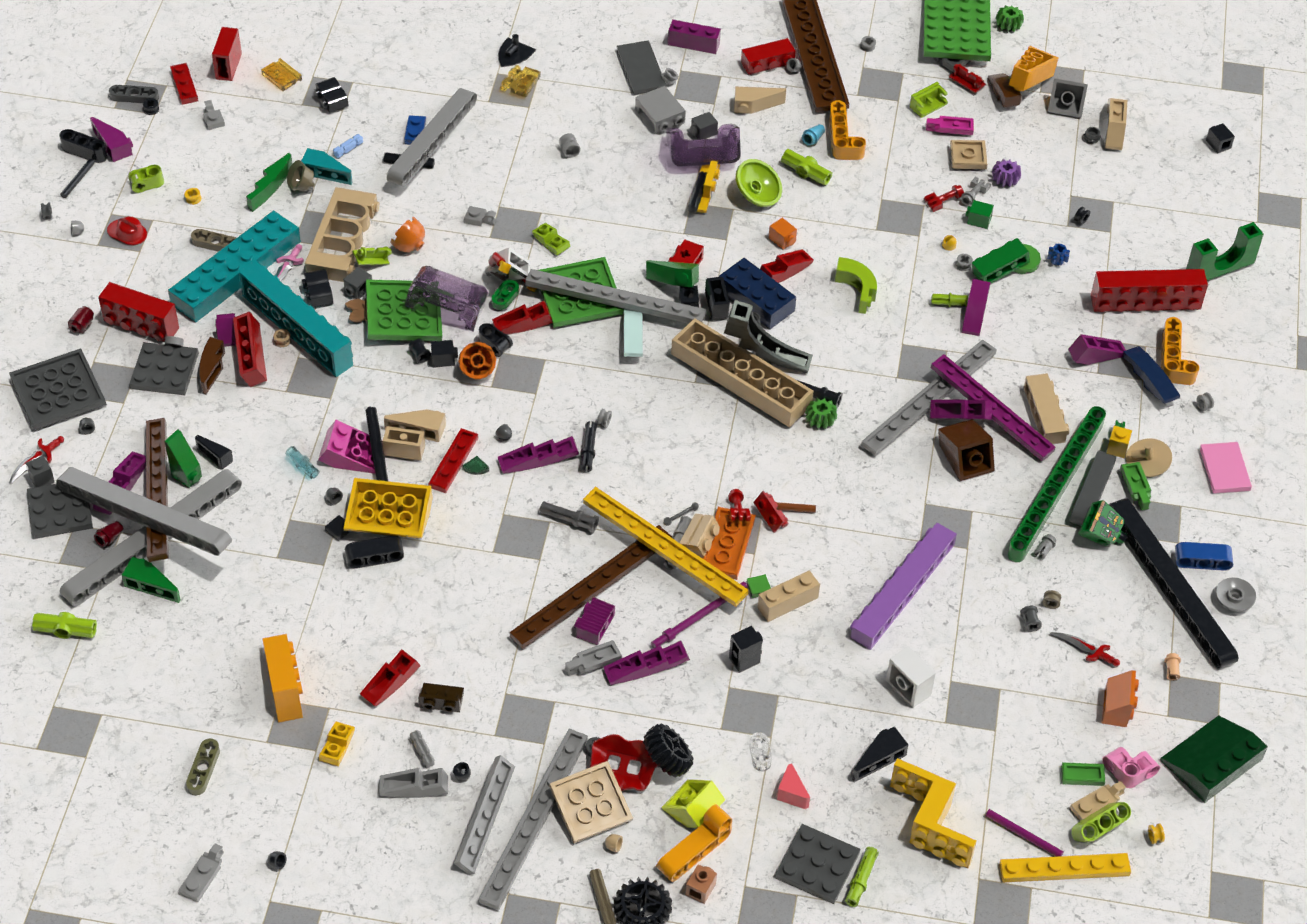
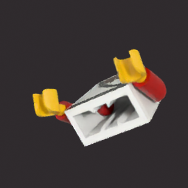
[485,248,537,292]

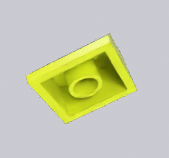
[661,779,725,828]

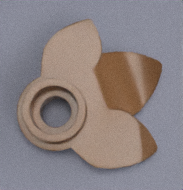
[345,299,367,323]

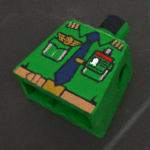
[1078,500,1127,546]

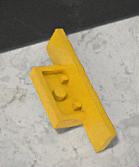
[696,159,720,213]

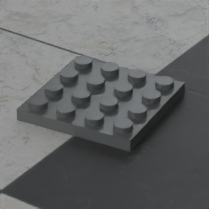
[9,348,107,430]

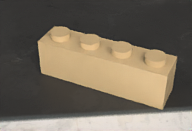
[1024,373,1069,444]

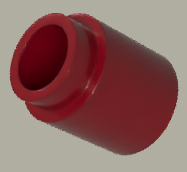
[68,306,94,333]

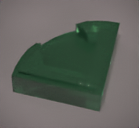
[462,456,489,475]

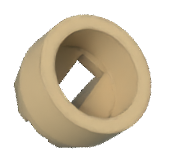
[605,834,623,853]

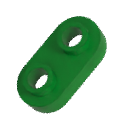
[491,280,519,310]

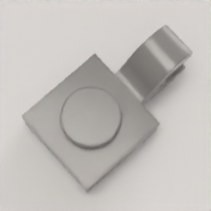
[203,100,225,130]
[464,206,497,226]

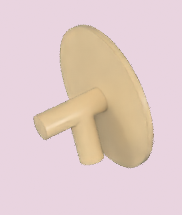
[1126,438,1172,477]

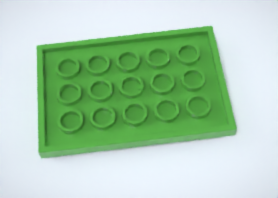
[924,0,991,61]

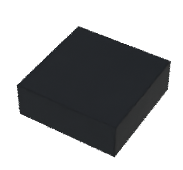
[325,515,351,541]

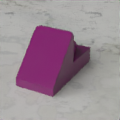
[216,313,236,347]

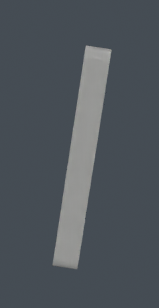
[387,88,477,187]

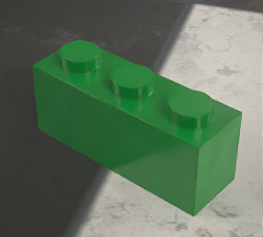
[972,238,1030,283]

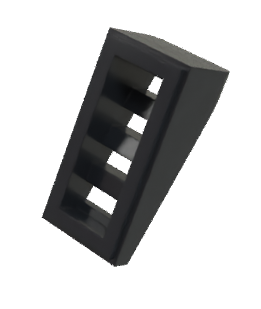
[195,435,233,470]

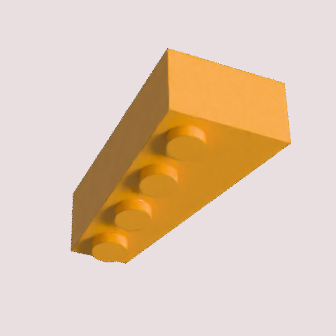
[1009,46,1059,91]

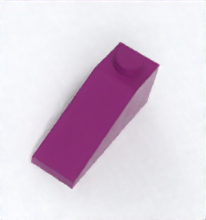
[90,117,133,162]
[1068,334,1126,365]

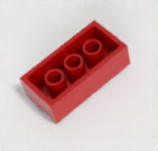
[98,282,179,342]

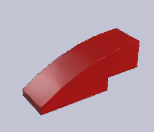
[760,249,814,283]
[492,301,552,334]
[360,649,421,707]

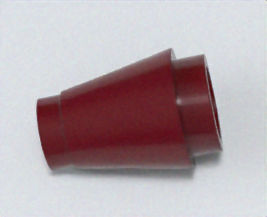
[94,521,124,547]

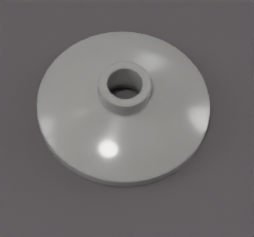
[1216,577,1256,611]

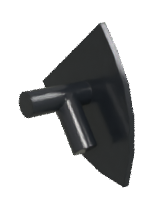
[498,34,536,67]

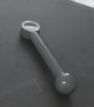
[664,502,699,526]

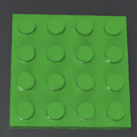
[539,257,624,328]
[366,279,442,341]

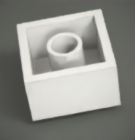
[886,646,936,708]

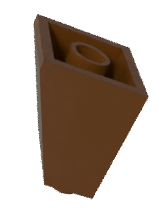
[938,419,995,481]

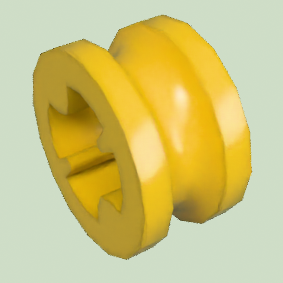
[184,188,202,205]
[1148,823,1165,844]

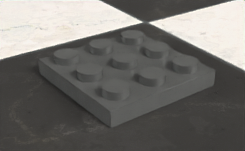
[129,342,199,395]
[27,484,93,539]
[775,824,861,904]

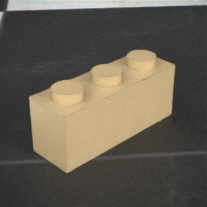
[757,570,820,622]

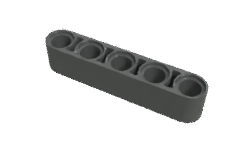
[1069,450,1117,526]

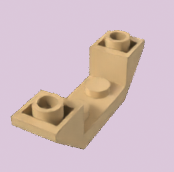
[1105,98,1128,150]

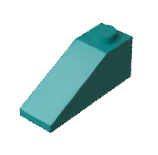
[301,148,353,185]

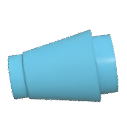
[802,124,825,145]

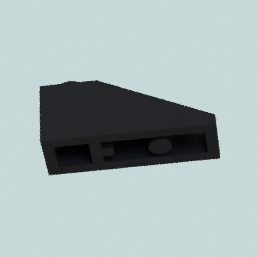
[852,726,909,782]

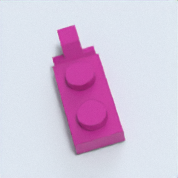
[926,116,974,135]

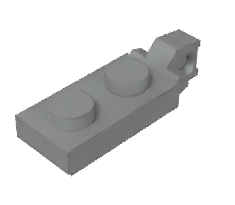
[565,640,622,676]
[178,843,224,902]

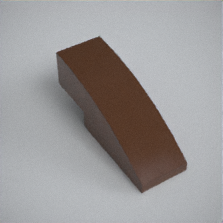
[988,73,1022,108]
[200,337,225,395]

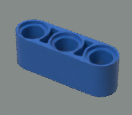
[1175,542,1233,571]

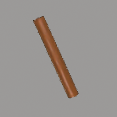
[776,502,816,513]

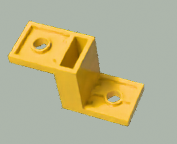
[890,758,977,868]

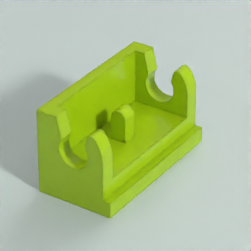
[910,82,948,118]

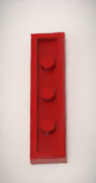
[428,428,478,493]

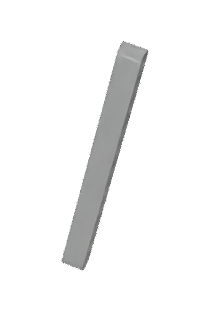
[56,467,232,556]
[60,469,242,606]

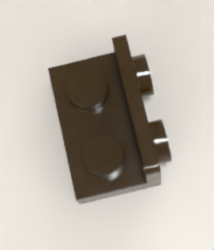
[418,683,464,713]

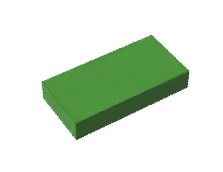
[1061,762,1105,786]

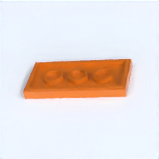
[702,507,756,580]

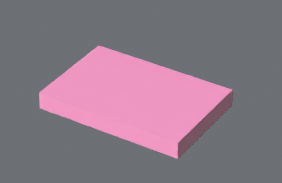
[1200,442,1252,493]

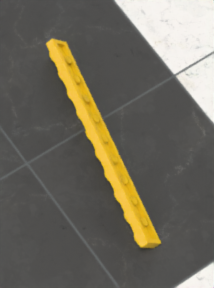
[583,486,749,607]

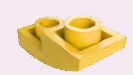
[319,721,355,766]

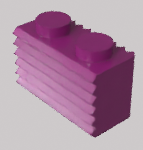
[574,597,615,645]

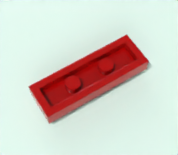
[170,63,198,105]

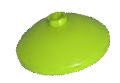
[735,159,782,207]

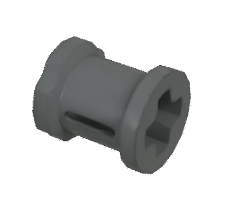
[1020,605,1042,632]

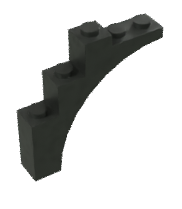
[724,300,813,374]

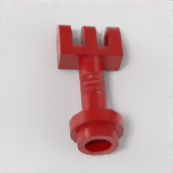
[924,185,964,212]
[728,489,751,522]

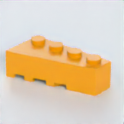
[262,634,303,723]

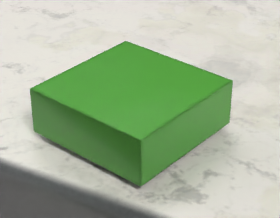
[746,574,771,598]

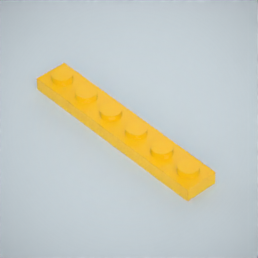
[999,853,1131,883]

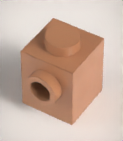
[685,864,717,904]

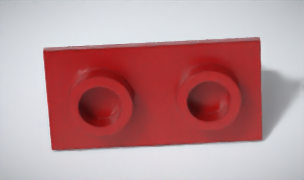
[949,64,986,93]
[753,491,789,533]

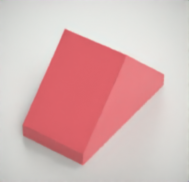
[777,763,810,809]

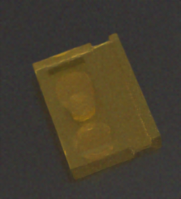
[261,58,302,91]

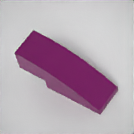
[962,279,991,336]
[930,399,992,420]

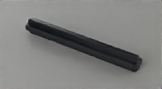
[365,406,388,481]

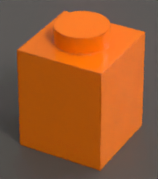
[768,217,797,250]

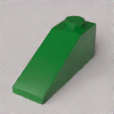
[646,260,699,287]
[164,429,202,488]
[122,557,181,603]

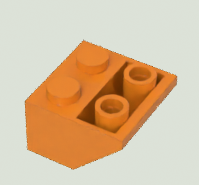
[1102,670,1139,727]

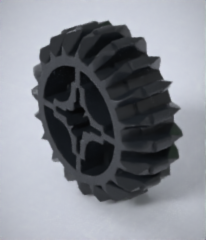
[643,723,694,777]
[614,877,672,924]

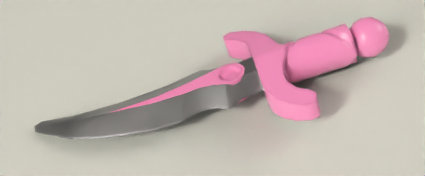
[275,244,304,281]

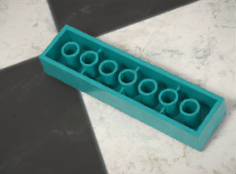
[168,210,301,323]
[239,261,353,377]

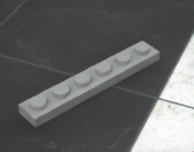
[454,755,515,875]

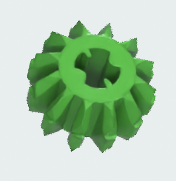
[996,5,1024,32]
[805,398,837,429]

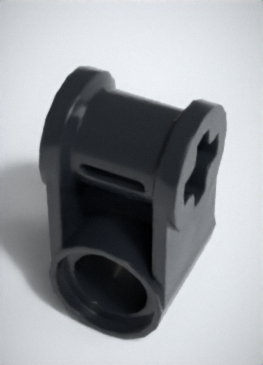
[479,323,513,357]

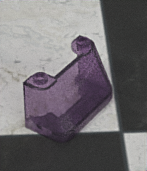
[666,123,741,167]
[405,266,488,331]

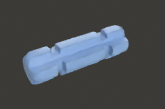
[333,134,363,158]

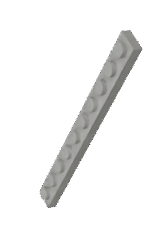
[525,269,707,323]
[861,339,997,456]
[479,728,588,911]

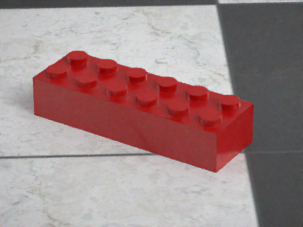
[1090,269,1208,312]

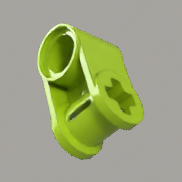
[128,164,164,193]

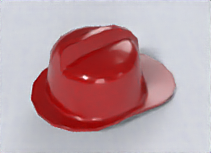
[107,216,147,245]

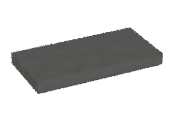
[617,40,666,95]

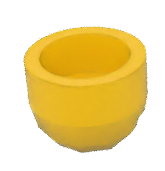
[942,235,957,251]

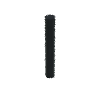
[60,159,95,198]

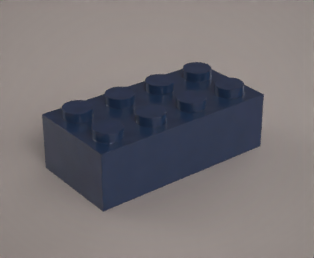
[719,258,796,330]

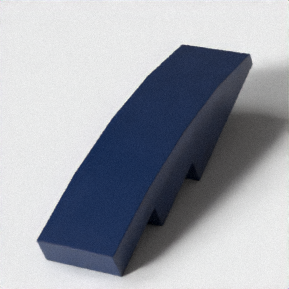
[1123,346,1180,404]

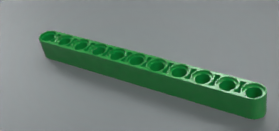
[1008,406,1106,562]

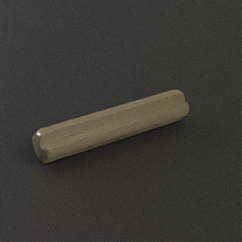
[590,868,616,924]

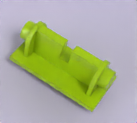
[352,246,392,265]

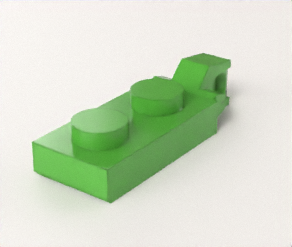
[1120,462,1151,510]

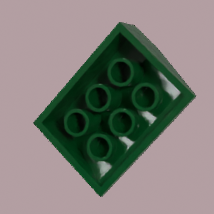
[1160,715,1268,803]

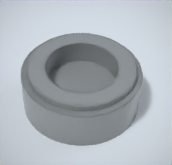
[165,336,184,346]

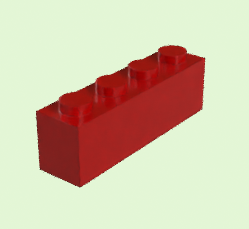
[233,311,267,387]

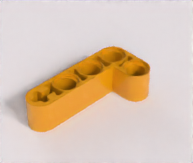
[829,100,866,160]
[1161,317,1199,385]
[656,804,732,882]

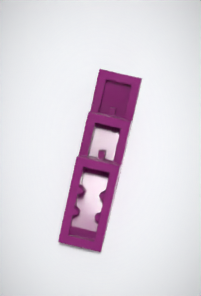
[498,436,579,473]
[93,451,146,515]
[603,641,690,685]

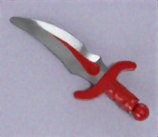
[9,436,64,484]
[1050,632,1120,667]

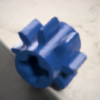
[1047,244,1070,266]

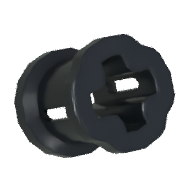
[408,339,431,363]

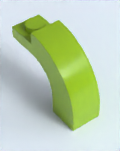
[835,257,877,314]

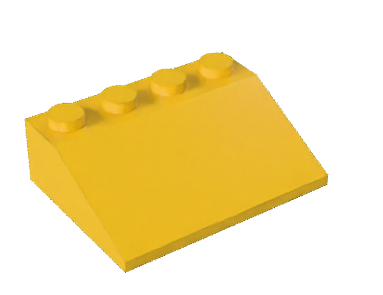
[343,478,433,539]

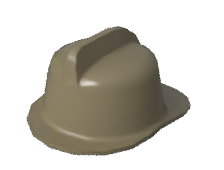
[287,160,315,192]

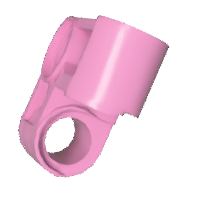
[1102,747,1160,788]

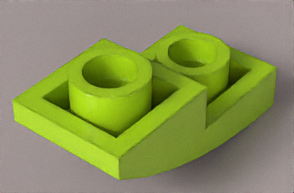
[532,223,571,256]

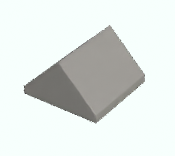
[1048,78,1088,118]

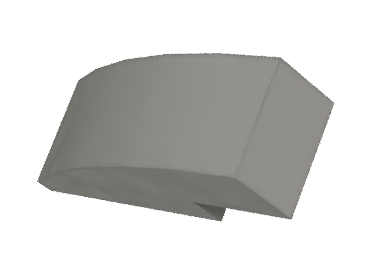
[379,768,448,798]

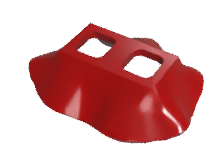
[590,734,657,791]

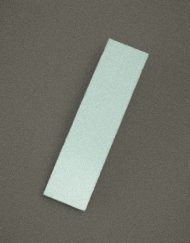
[624,309,643,357]

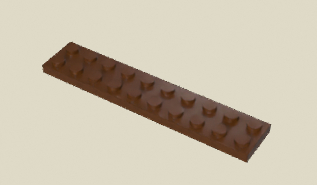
[782,0,849,112]

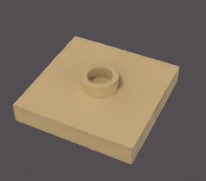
[950,140,988,169]

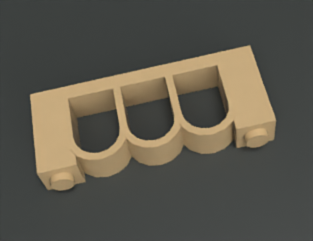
[305,187,380,282]

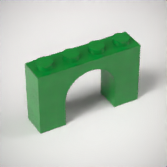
[1186,222,1264,280]

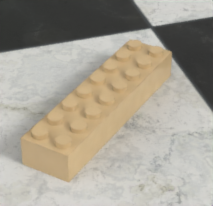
[671,318,814,428]

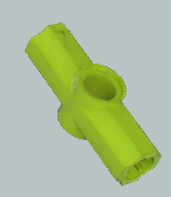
[781,149,833,185]
[32,612,97,639]

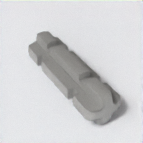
[410,730,435,768]

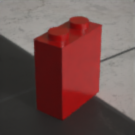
[212,27,242,81]

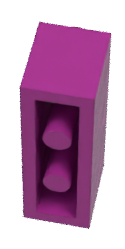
[668,19,721,54]

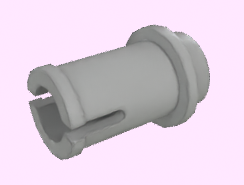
[1034,534,1056,559]

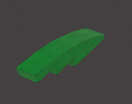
[246,153,293,212]

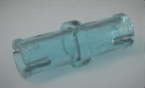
[285,446,320,479]

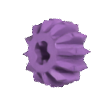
[992,159,1021,187]

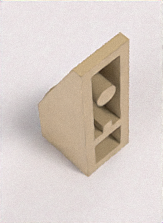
[734,86,786,114]
[384,409,446,442]

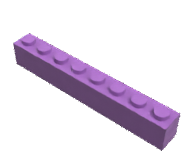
[850,523,957,650]

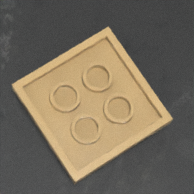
[549,761,633,843]

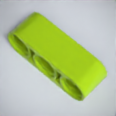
[1071,802,1131,842]

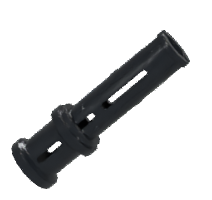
[795,379,843,408]

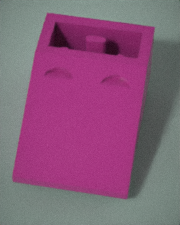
[318,420,383,474]

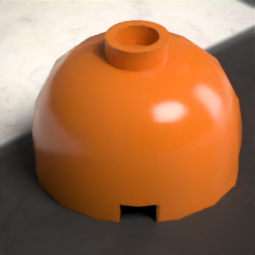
[390,217,425,253]
[458,342,496,379]

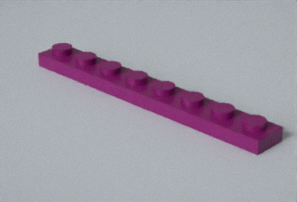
[930,354,1056,461]

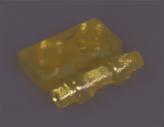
[500,65,541,98]

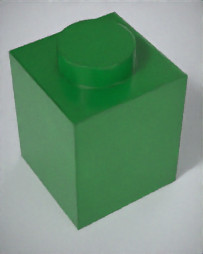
[966,200,994,229]

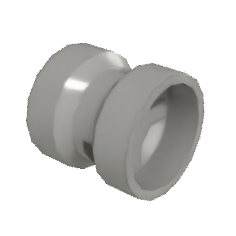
[559,133,580,158]

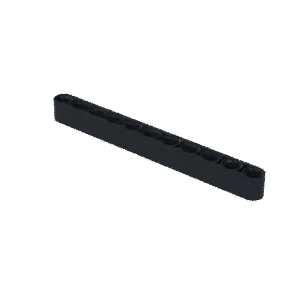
[1109,498,1239,669]

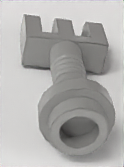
[961,177,991,205]

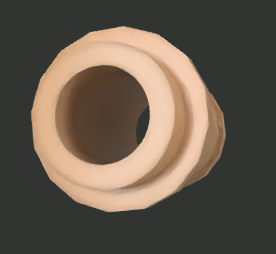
[1164,653,1181,681]

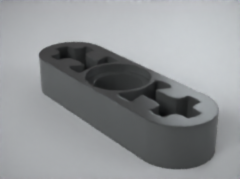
[109,85,159,103]

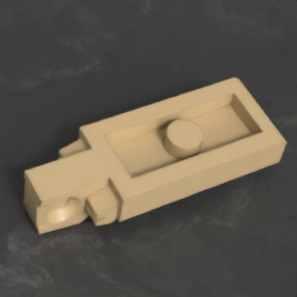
[1070,781,1126,821]

